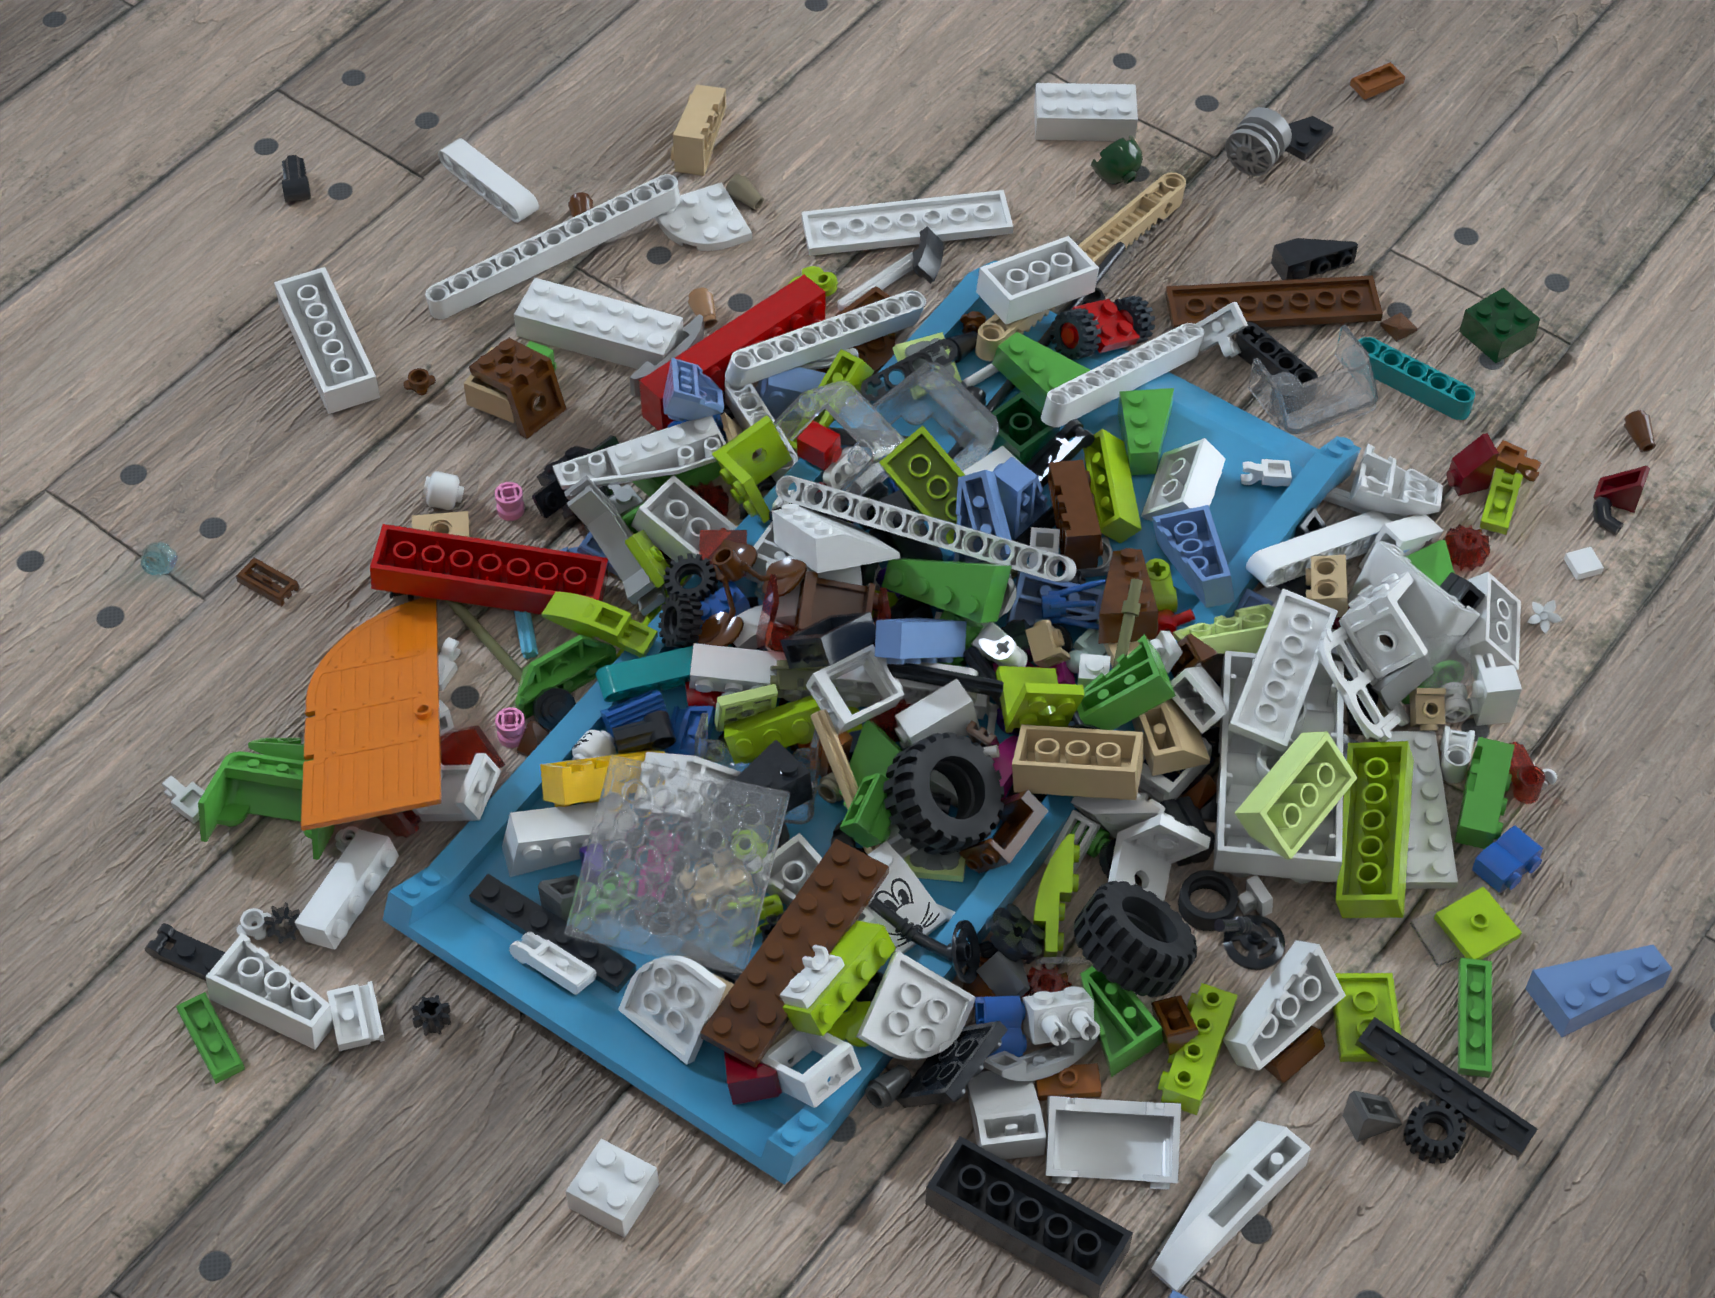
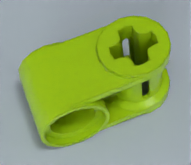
[1146,558,1178,613]

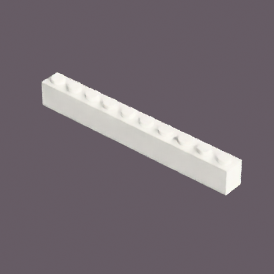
[689,643,987,719]

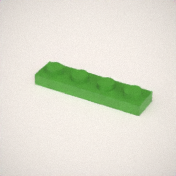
[1458,958,1492,1078]

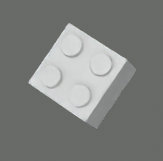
[566,1139,659,1238]

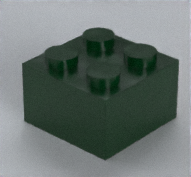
[1459,287,1540,363]
[981,391,1060,466]

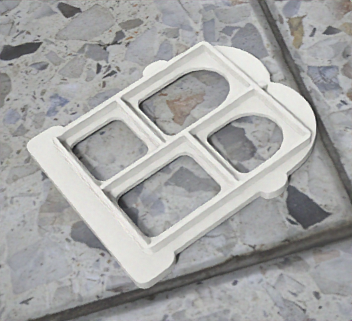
[1315,623,1410,741]

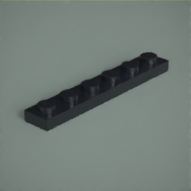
[469,874,637,993]
[1355,1017,1538,1158]

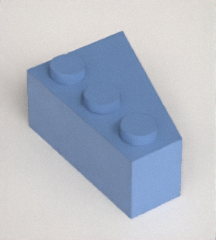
[993,457,1050,541]
[1005,571,1104,627]

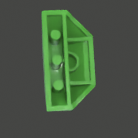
[515,634,617,720]

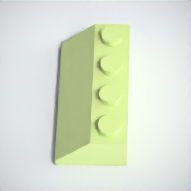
[1235,731,1357,859]

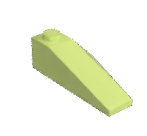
[1173,603,1275,654]

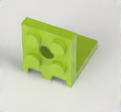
[712,415,792,523]
[996,666,1085,733]

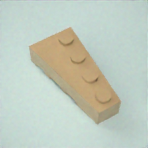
[671,84,726,176]

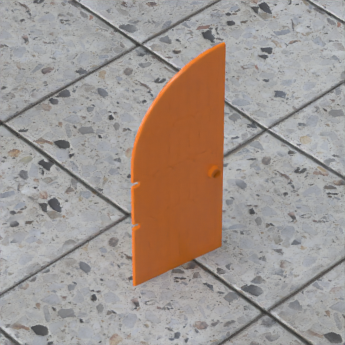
[301,597,441,831]

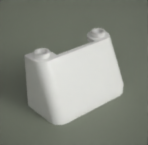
[1348,541,1480,667]
[1045,1096,1181,1189]

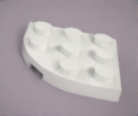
[654,182,752,251]
[856,951,976,1060]
[618,955,727,1065]

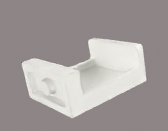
[412,753,501,822]

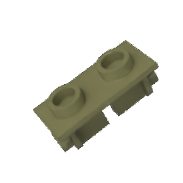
[770,660,827,690]

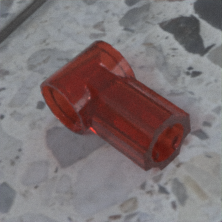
[1509,741,1545,804]

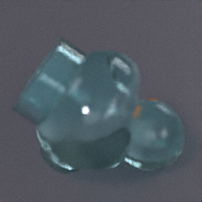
[141,541,178,575]

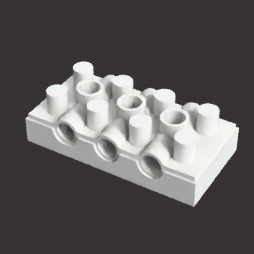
[1213,651,1344,884]

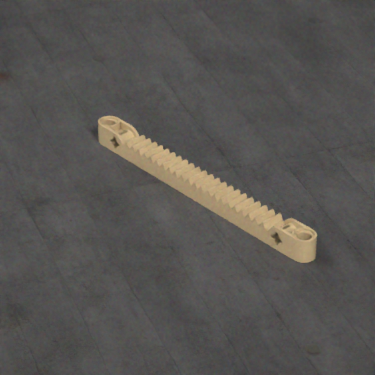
[975,172,1186,361]

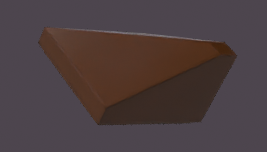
[1380,312,1418,342]
[517,720,549,757]
[1179,775,1217,809]

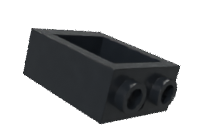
[781,612,876,669]

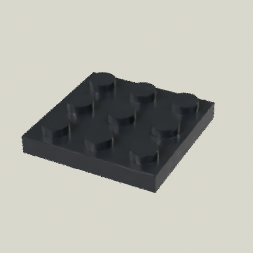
[896,1021,1008,1108]

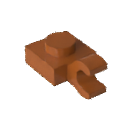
[1495,440,1542,482]

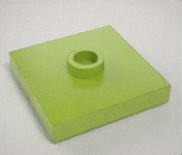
[625,530,670,588]
[1434,886,1522,960]

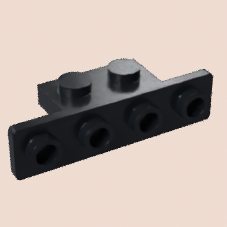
[532,435,619,518]

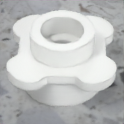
[236,908,271,940]

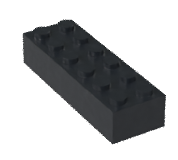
[925,1136,1133,1298]

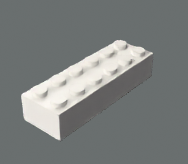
[274,267,380,414]
[514,278,683,369]

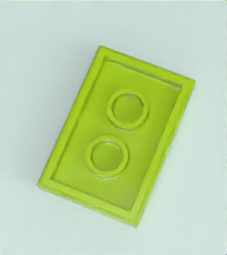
[1333,973,1402,1062]

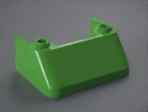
[198,751,335,860]

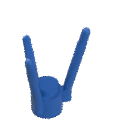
[1041,579,1106,630]

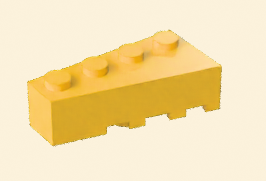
[540,750,666,807]

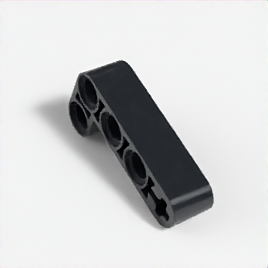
[1235,322,1318,417]

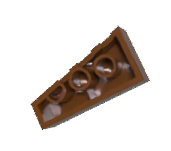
[1048,460,1103,571]
[1098,548,1158,644]

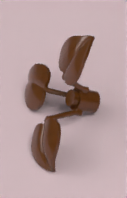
[698,539,808,647]

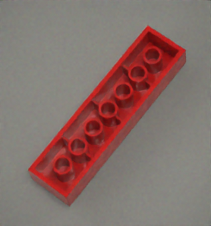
[639,274,826,431]
[370,524,608,615]

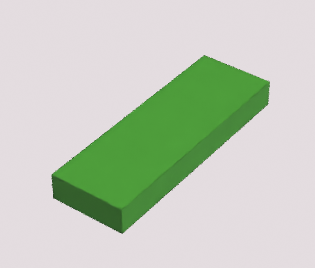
[176,992,245,1084]

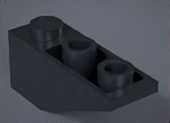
[1271,238,1358,280]

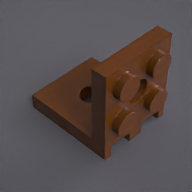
[469,337,567,439]

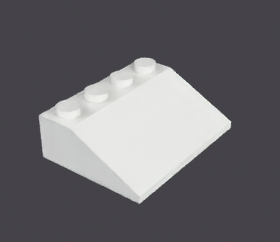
[772,504,900,573]

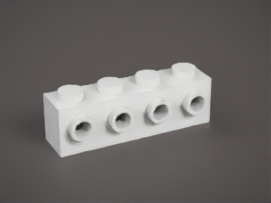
[295,829,399,950]

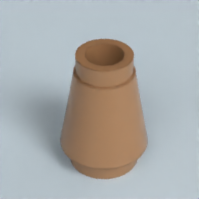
[688,287,717,328]

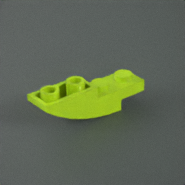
[542,592,658,658]
[1033,834,1080,961]

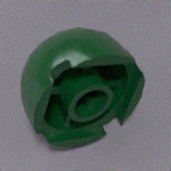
[1091,136,1143,184]

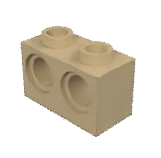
[1305,555,1348,617]

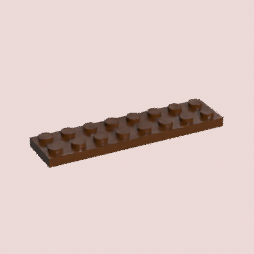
[1165,275,1383,330]
[700,839,889,1068]

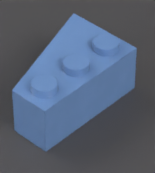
[755,367,826,419]
[953,470,1011,563]

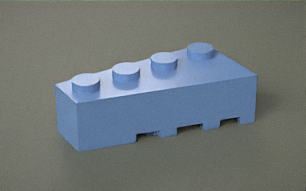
[1152,505,1235,608]
[875,617,967,664]
[1525,944,1672,1037]

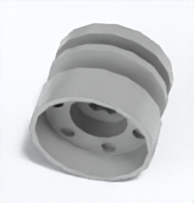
[1225,107,1292,176]

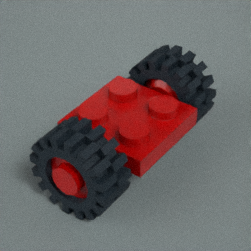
[1050,296,1155,360]

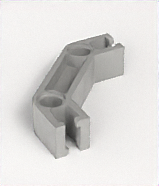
[564,476,667,616]

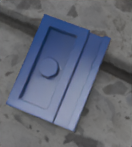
[661,706,716,759]

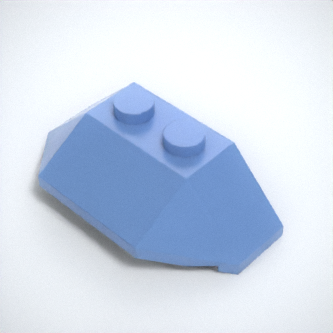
[663,358,724,421]

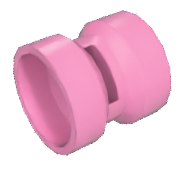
[495,482,525,521]
[495,707,526,748]

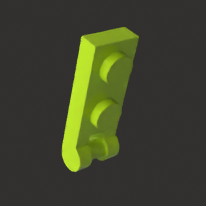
[1479,468,1523,535]

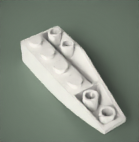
[553,416,726,489]
[1151,1121,1311,1292]

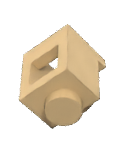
[1025,620,1071,668]
[1409,688,1446,732]

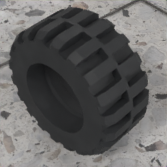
[883,732,1004,855]
[1074,881,1197,997]

